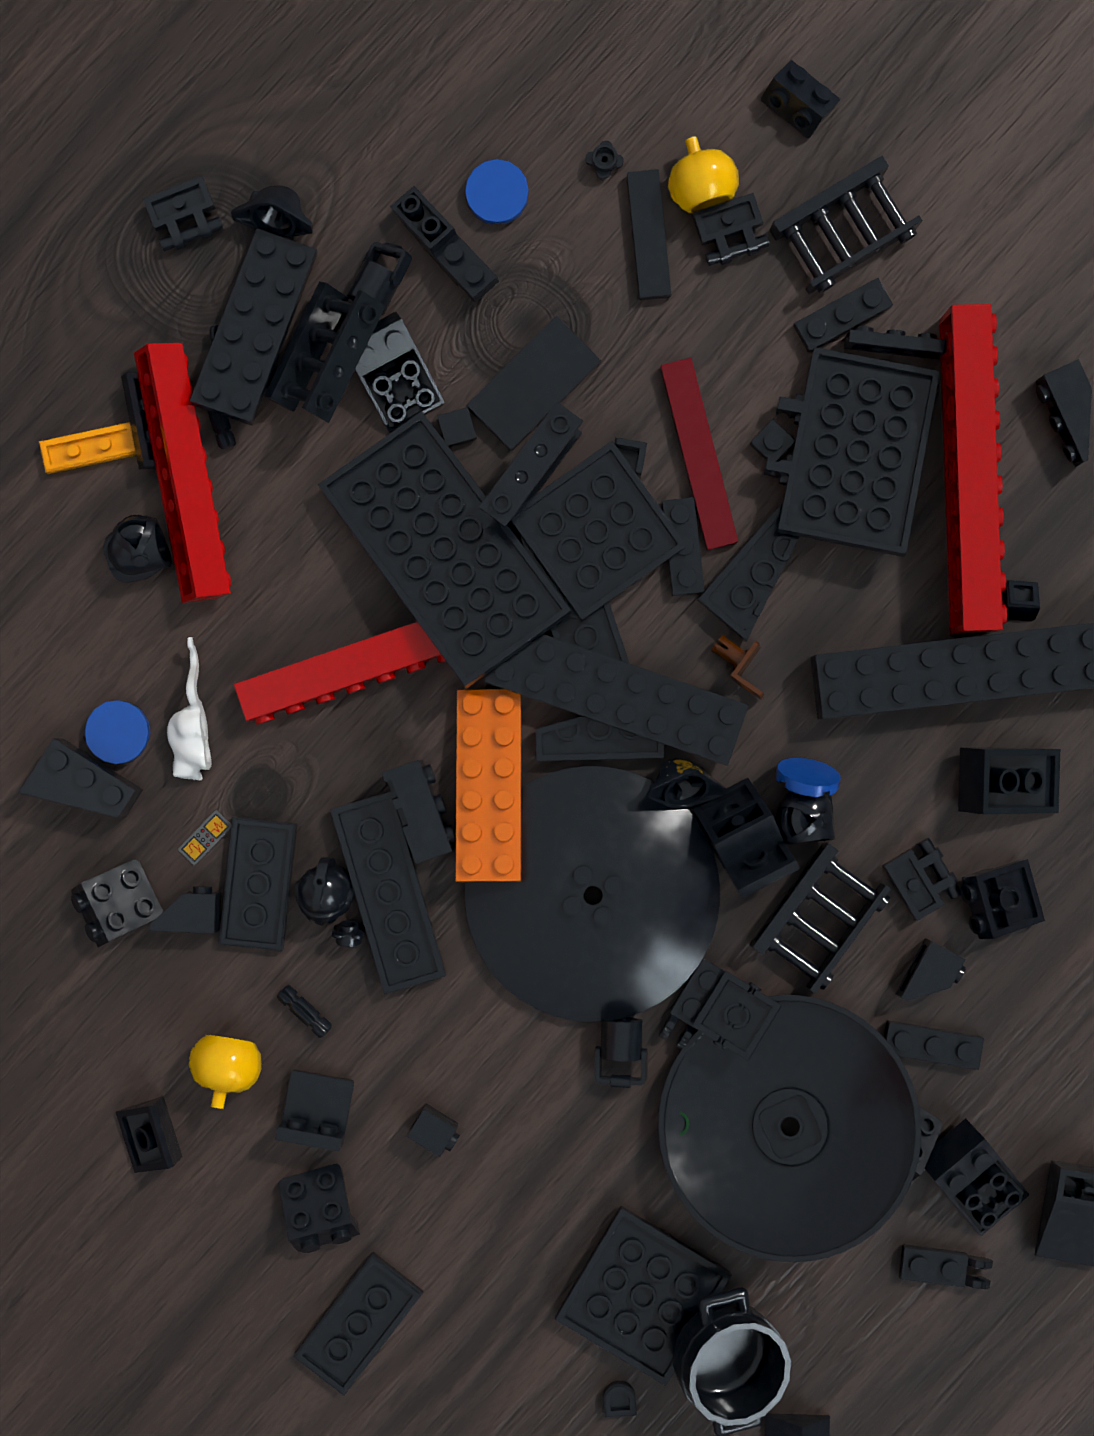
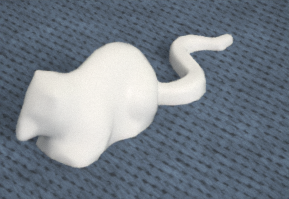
[167,637,212,780]

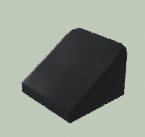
[1004,580,1040,621]

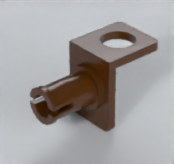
[711,635,764,700]

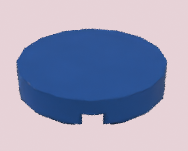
[465,159,529,225]
[85,700,151,764]
[775,758,841,797]

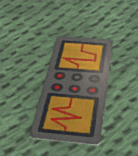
[178,810,232,865]

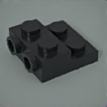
[960,859,1045,939]

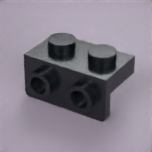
[761,60,840,138]

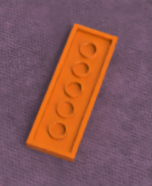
[456,689,521,882]

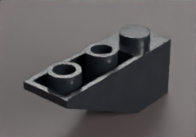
[1036,359,1092,467]

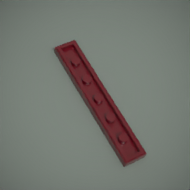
[660,358,738,551]

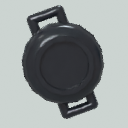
[673,1287,791,1436]

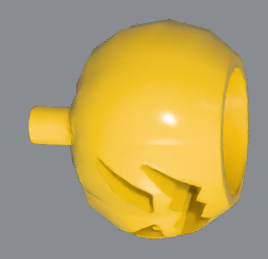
[668,136,739,213]
[188,1035,262,1109]

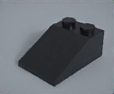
[958,747,1061,814]

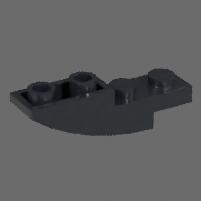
[390,186,499,303]

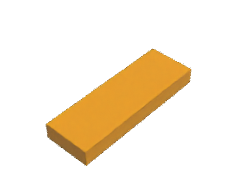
[39,422,136,474]

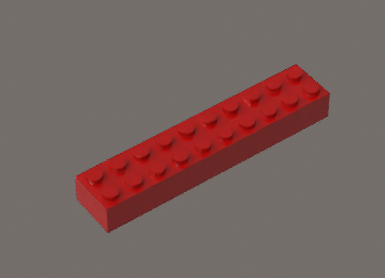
[939,304,1007,635]

